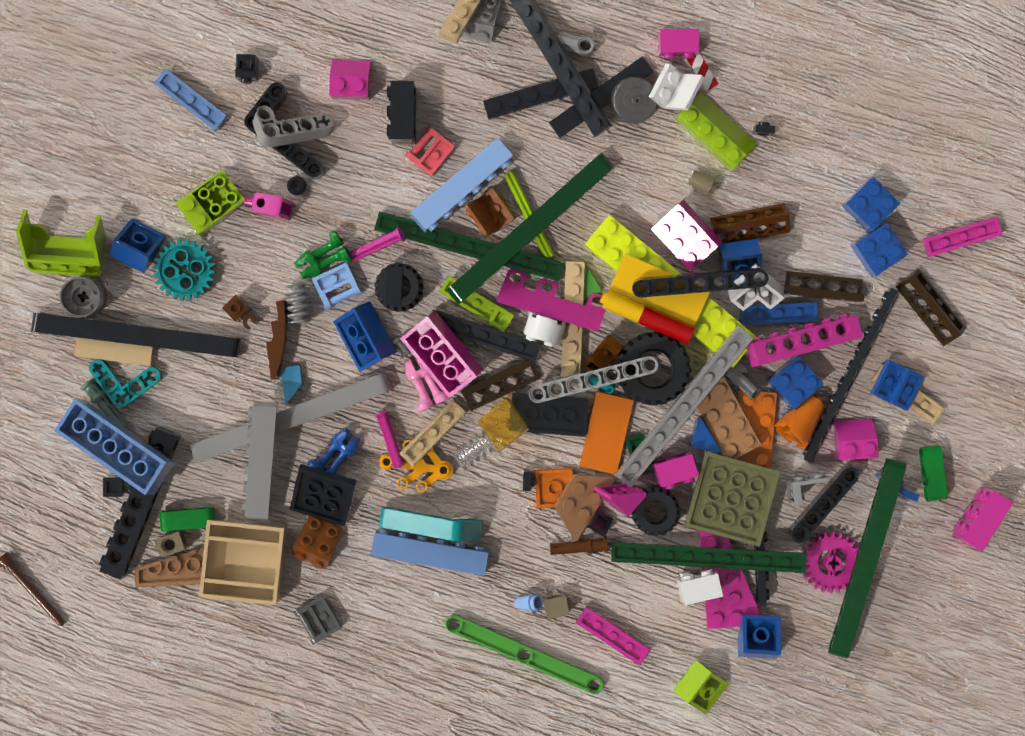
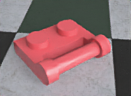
[404,126,455,177]

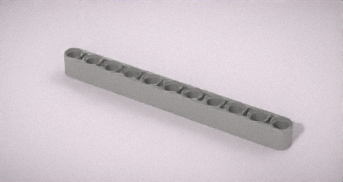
[189,373,392,463]

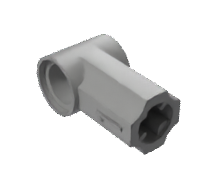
[558,32,594,58]

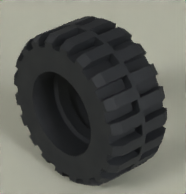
[616,332,691,406]

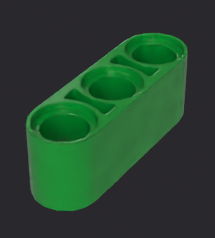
[919,445,948,502]
[159,507,216,531]

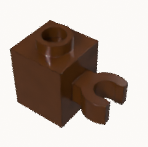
[222,295,258,329]

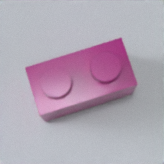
[659,29,699,59]

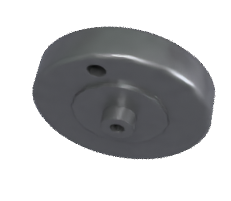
[611,77,657,124]

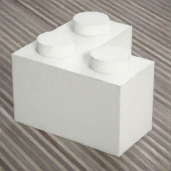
[728,264,785,311]
[676,569,723,605]

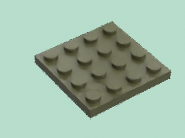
[684,451,780,547]

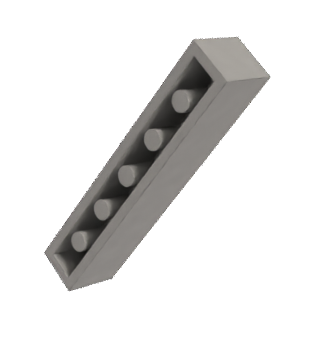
[242,401,278,519]

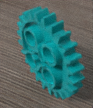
[153,239,216,301]

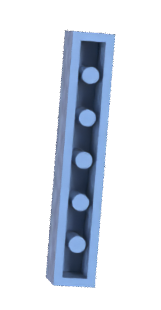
[371,529,489,576]

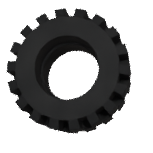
[374,263,424,312]
[631,486,681,536]

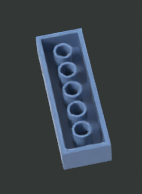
[54,399,175,495]

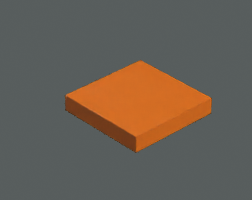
[535,468,573,508]

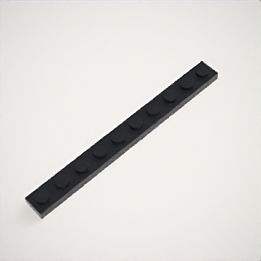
[510,0,612,137]
[802,288,899,464]

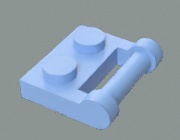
[312,263,362,310]

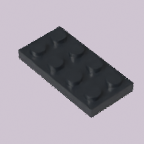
[509,392,589,437]

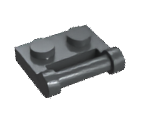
[293,594,342,645]

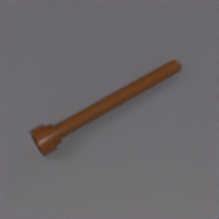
[0,552,65,626]

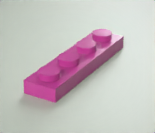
[922,217,1003,258]
[576,606,650,666]

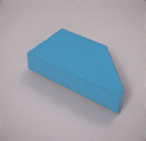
[281,365,303,403]

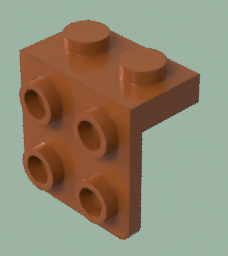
[464,187,517,237]
[291,516,343,570]

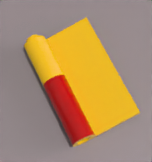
[599,254,710,344]

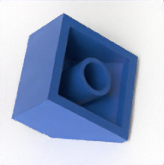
[110,218,166,273]
[719,239,762,284]
[738,615,781,659]

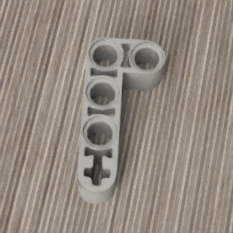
[253,106,334,147]

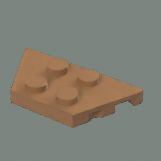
[553,474,615,541]

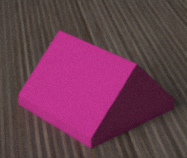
[595,484,646,517]

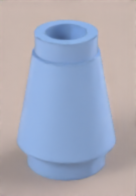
[514,593,543,613]

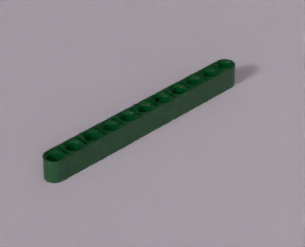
[446,152,614,305]
[828,458,907,659]

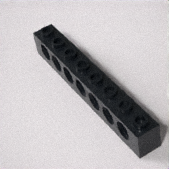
[99,427,181,580]

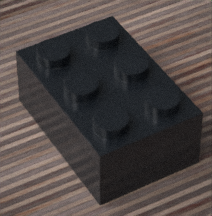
[387,81,416,145]

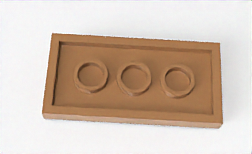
[697,377,762,459]

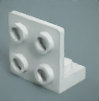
[649,64,704,111]

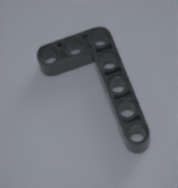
[244,82,325,180]

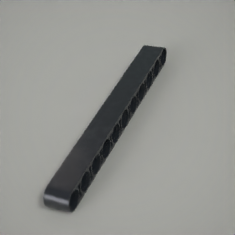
[31,312,241,358]

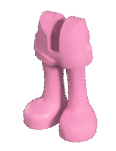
[404,359,451,413]

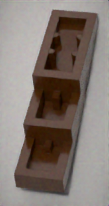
[266,300,288,380]

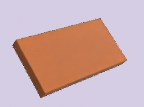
[579,392,634,474]

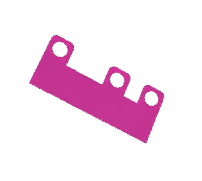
[496,269,606,332]

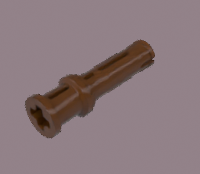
[550,536,608,555]

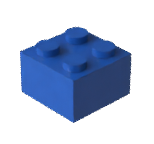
[842,176,901,233]
[850,223,908,278]
[766,355,824,409]

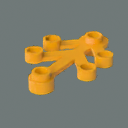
[379,440,453,492]

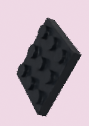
[290,464,357,526]

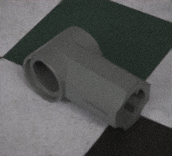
[724,361,763,400]

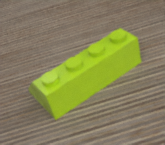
[675,92,757,172]

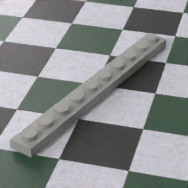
[615,325,754,487]

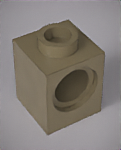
[156,530,189,557]
[543,593,572,620]

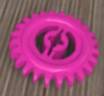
[802,531,859,594]

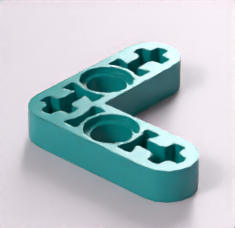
[89,360,162,407]

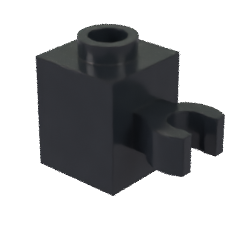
[235,54,258,84]

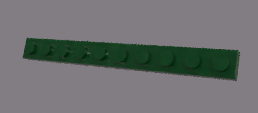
[374,211,564,282]
[611,542,806,573]

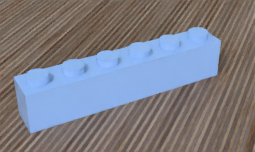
[410,138,513,233]

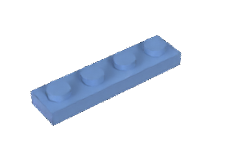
[154,69,228,131]

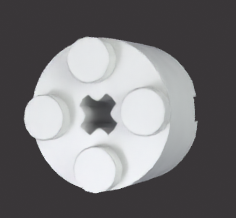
[523,312,566,348]

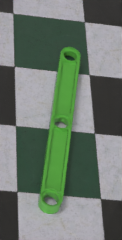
[446,614,603,694]

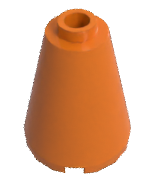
[774,395,825,449]

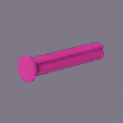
[350,227,405,261]
[374,411,404,468]

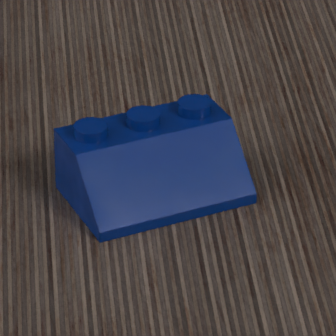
[333,301,397,372]

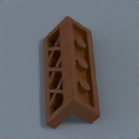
[710,203,790,247]

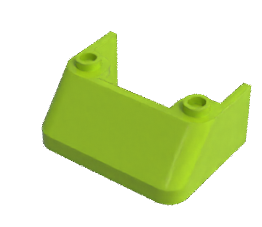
[16,210,105,277]

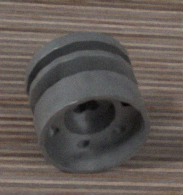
[60,277,107,317]

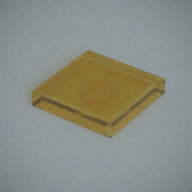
[478,398,529,452]

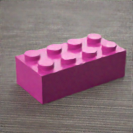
[400,310,484,398]

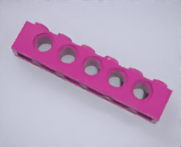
[746,313,863,367]

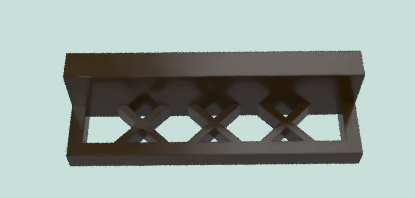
[896,269,966,347]
[784,271,864,302]
[461,360,540,411]

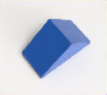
[689,418,721,453]

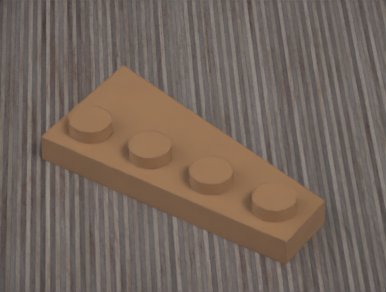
[135,548,204,588]

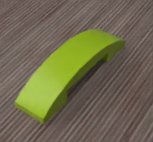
[439,276,514,331]

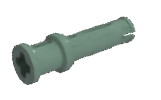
[80,378,129,427]

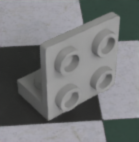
[785,472,831,506]

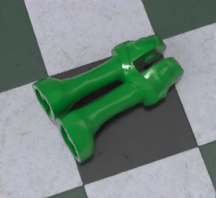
[294,229,352,279]

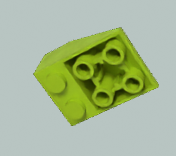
[175,170,246,237]

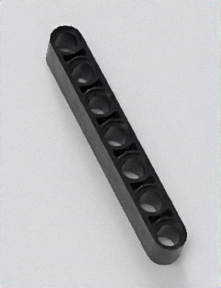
[632,268,769,298]

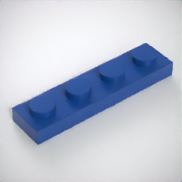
[739,302,818,326]

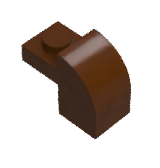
[583,334,624,378]

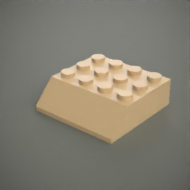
[199,520,287,605]

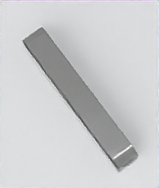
[529,356,661,403]

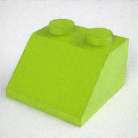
[673,660,729,714]

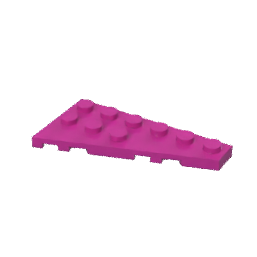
[699,530,761,629]

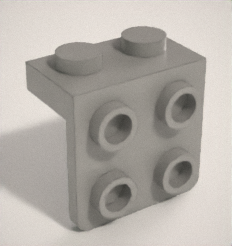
[462,0,501,43]

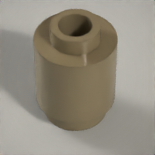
[688,170,718,196]

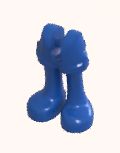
[306,428,360,474]

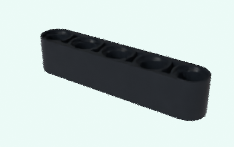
[788,466,859,543]

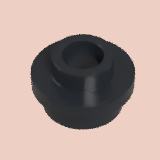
[287,176,306,196]

